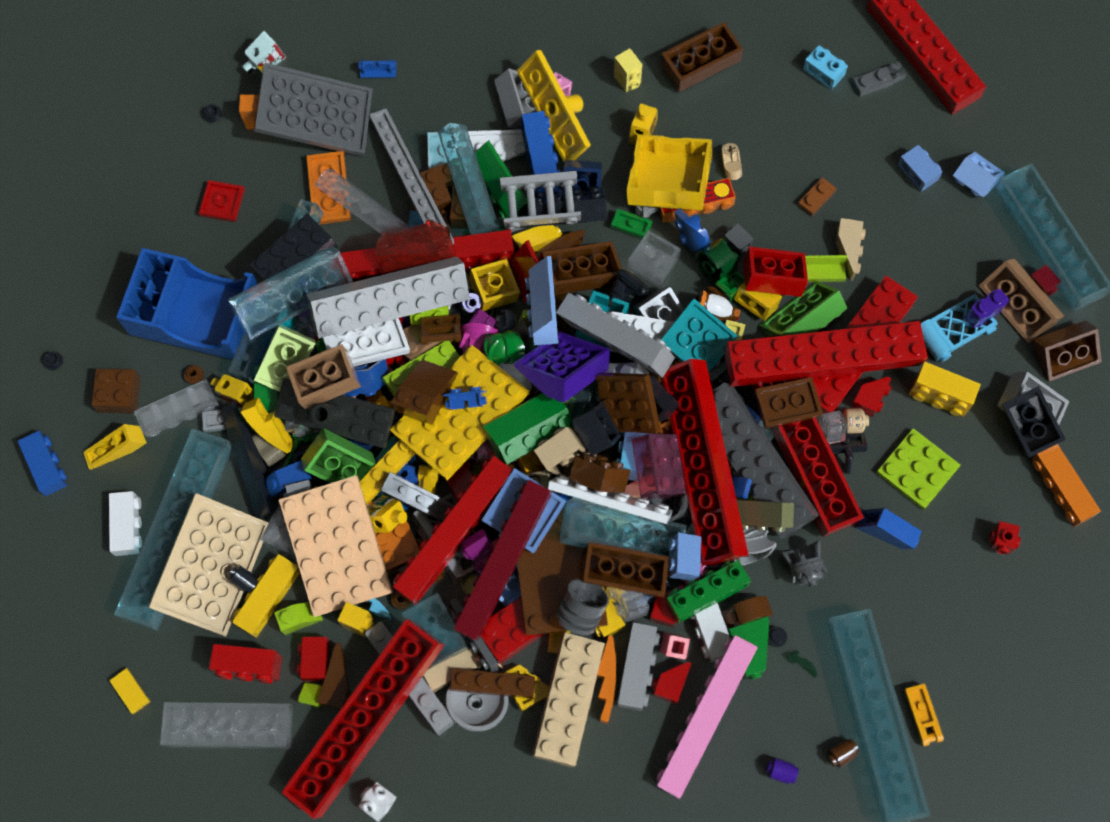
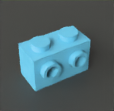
[803,45,848,90]

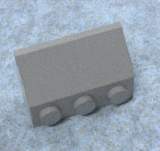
[494,69,537,130]

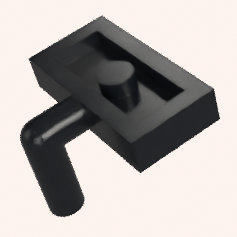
[825,432,868,474]

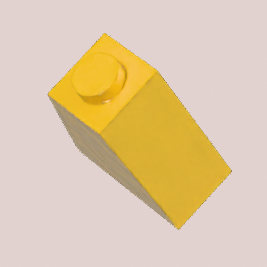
[512,225,562,255]

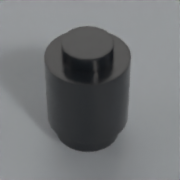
[226,564,258,593]

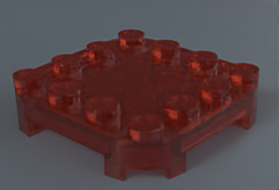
[374,220,457,275]

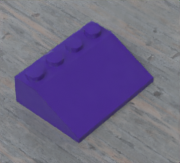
[514,332,610,403]

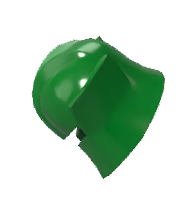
[484,330,525,365]

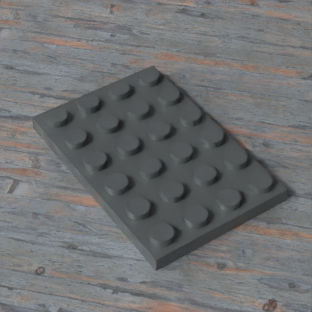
[254,63,373,156]

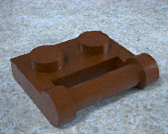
[421,314,462,345]

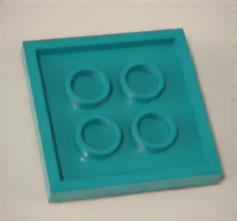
[660,299,738,373]

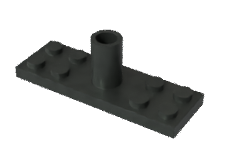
[274,378,395,448]

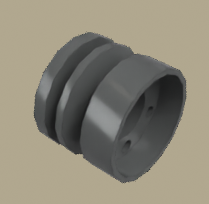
[556,579,609,635]

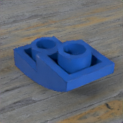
[731,476,752,500]

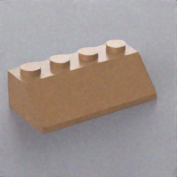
[979,258,1064,343]

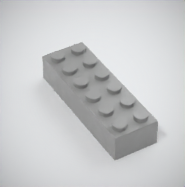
[556,293,675,378]

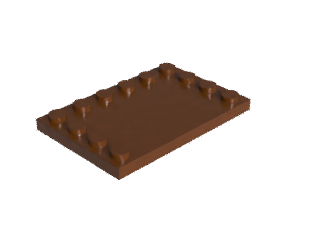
[517,505,608,636]

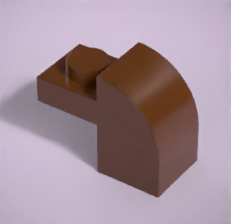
[722,596,773,630]

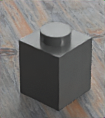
[724,224,754,257]

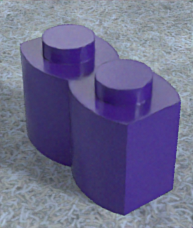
[964,289,1009,328]

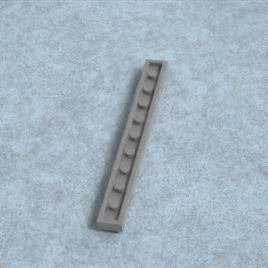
[369,109,454,250]

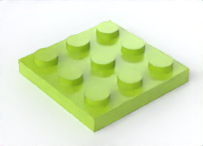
[876,428,961,510]

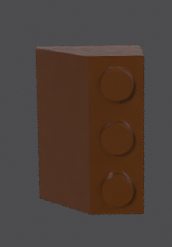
[1033,320,1102,382]

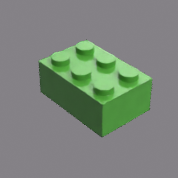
[301,428,376,483]

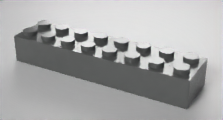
[713,383,819,538]

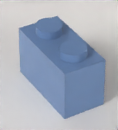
[898,145,942,192]
[668,533,701,581]

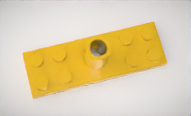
[517,50,591,164]

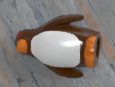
[694,287,741,322]

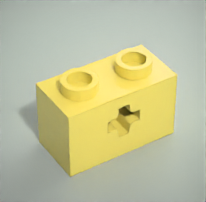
[614,48,642,92]

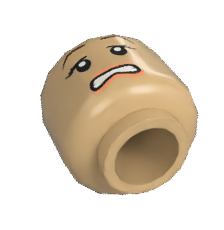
[839,408,869,434]

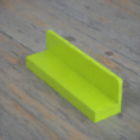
[805,255,847,282]

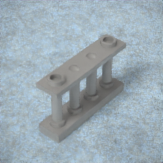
[500,171,581,229]

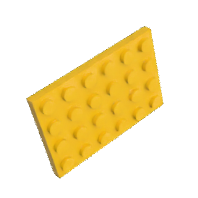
[390,345,530,480]

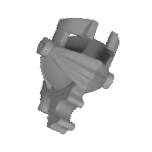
[733,526,776,566]

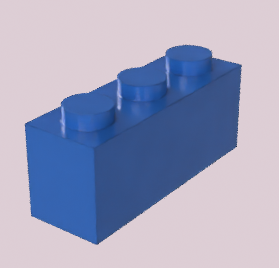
[18,430,67,496]

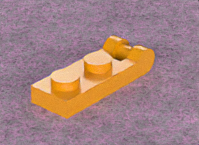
[904,684,943,747]

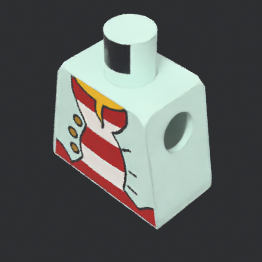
[242,31,286,75]

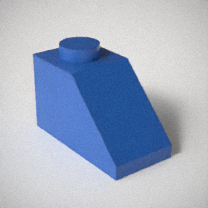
[265,460,311,497]

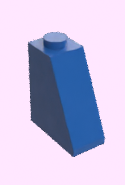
[855,508,922,550]

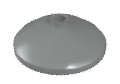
[446,670,508,732]

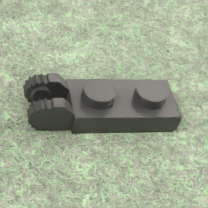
[852,62,906,96]

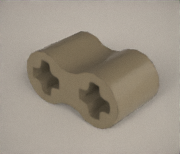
[252,432,286,467]

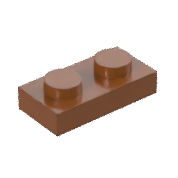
[798,177,837,216]

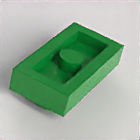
[611,209,653,240]

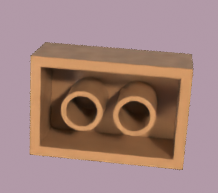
[286,344,361,410]

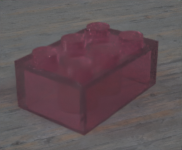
[631,434,686,499]

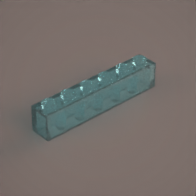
[438,123,499,235]

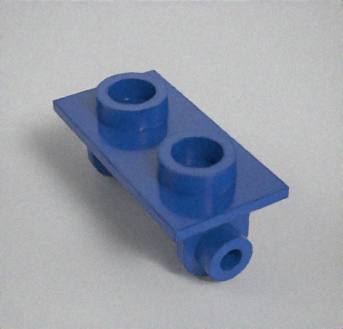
[359,59,397,78]
[443,387,487,410]

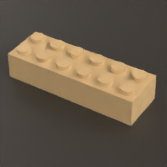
[532,633,605,768]

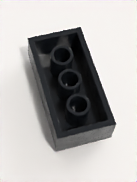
[531,186,607,227]
[250,213,338,298]

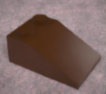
[391,360,458,425]

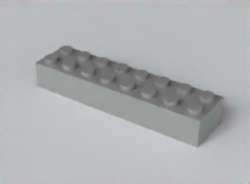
[306,257,470,338]

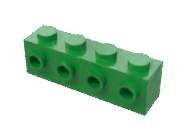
[666,560,751,624]

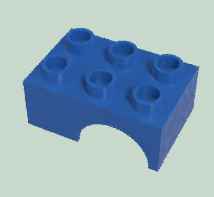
[116,248,262,361]

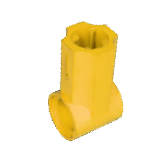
[418,465,440,495]

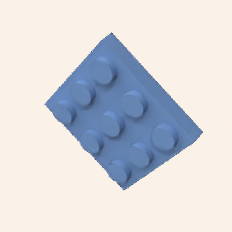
[482,468,567,553]

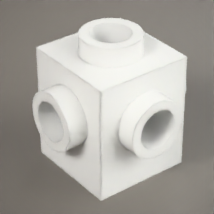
[358,782,397,822]

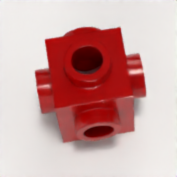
[989,521,1021,555]

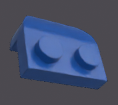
[674,208,710,251]

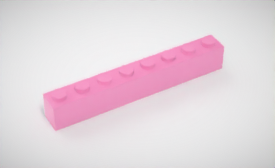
[656,635,758,798]

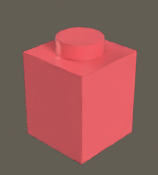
[660,632,690,660]

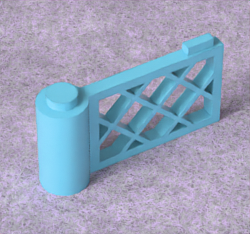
[921,294,998,362]

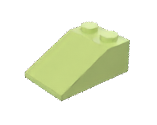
[254,324,315,392]

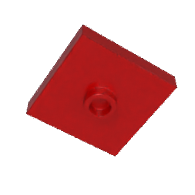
[199,180,245,222]

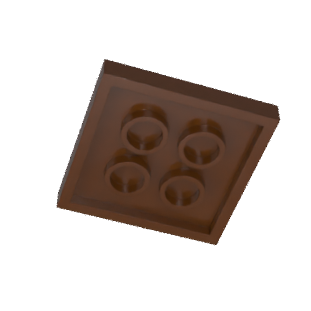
[595,373,661,434]

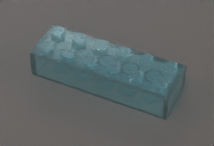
[228,246,353,340]
[560,497,686,557]

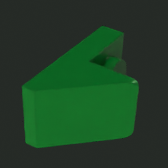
[716,271,745,303]

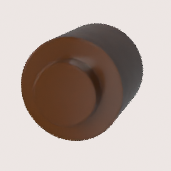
[827,739,860,768]

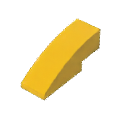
[241,397,294,453]

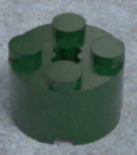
[695,238,740,284]

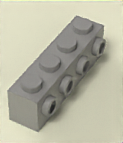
[617,622,660,711]

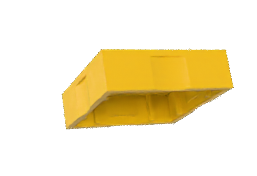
[627,134,712,210]

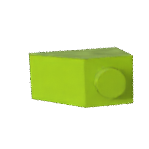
[274,602,323,635]

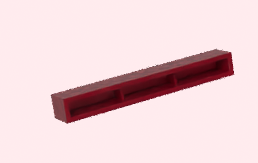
[453,480,553,641]

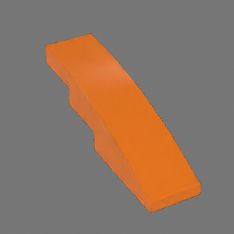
[597,635,616,725]

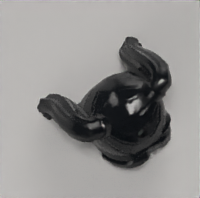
[609,269,653,302]

